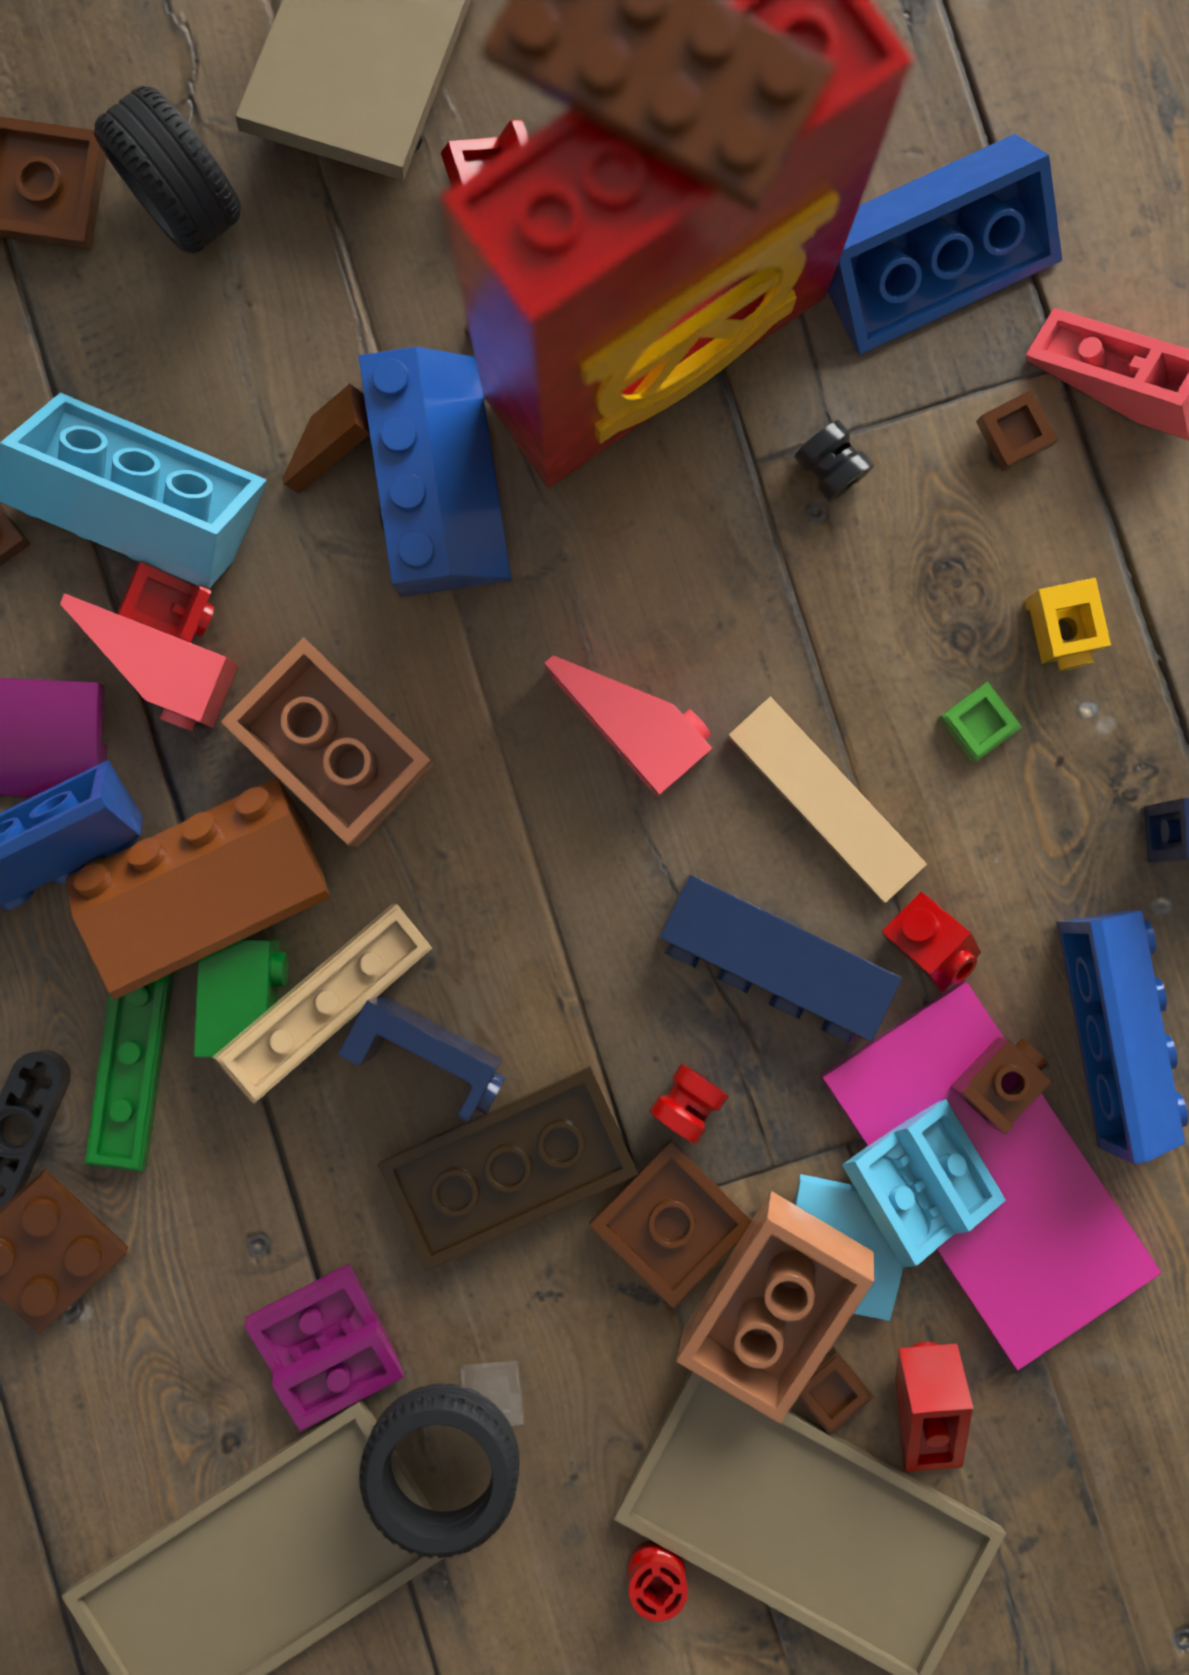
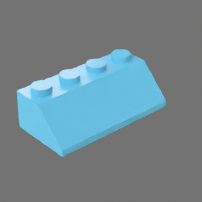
[0,393,267,589]

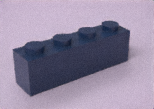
[658,874,902,1045]

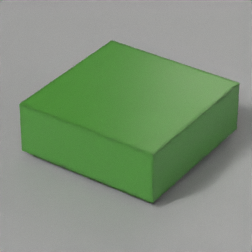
[938,681,1022,763]

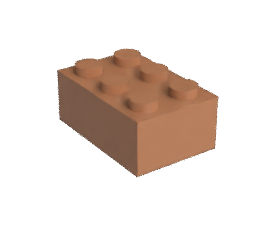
[221,637,437,848]
[676,1191,874,1424]

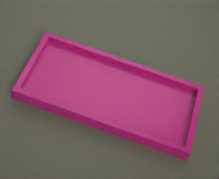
[820,981,1162,1371]

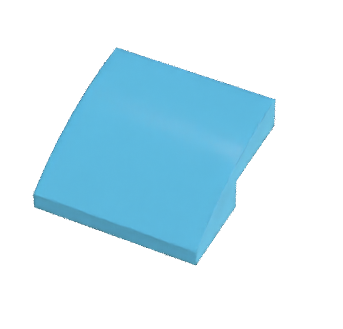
[842,1099,1006,1268]
[793,1174,903,1321]

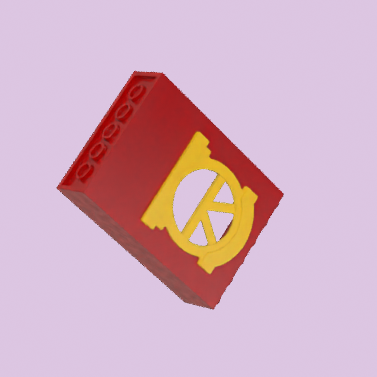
[441,0,914,488]

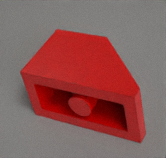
[895,1342,973,1472]

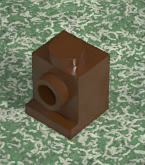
[950,1037,1052,1135]

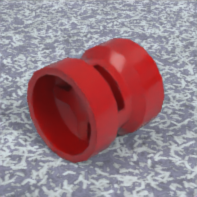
[649,1063,729,1144]
[627,1540,688,1622]

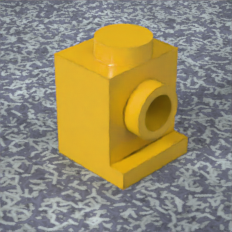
[1024,577,1111,671]

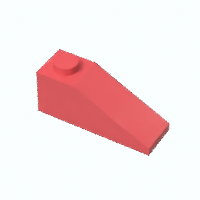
[1025,308,1189,440]
[60,593,238,732]
[544,655,712,799]

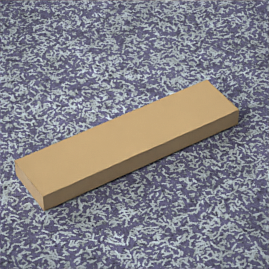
[727,696,927,903]
[213,904,432,1103]

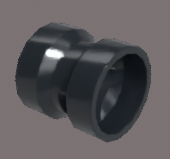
[794,420,875,502]

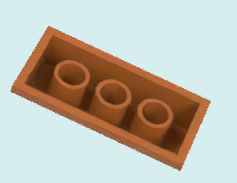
[66,777,331,1000]

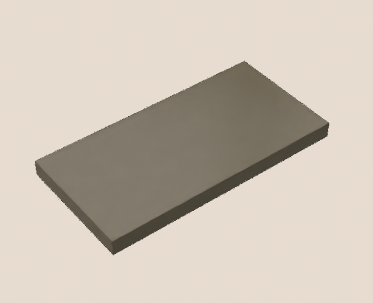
[235,0,471,181]
[613,1370,1006,1675]
[61,1399,445,1675]

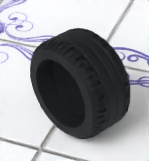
[94,86,241,253]
[359,1383,520,1558]

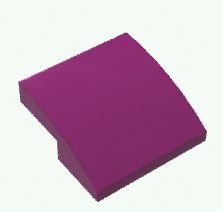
[0,678,108,798]
[244,1263,404,1431]

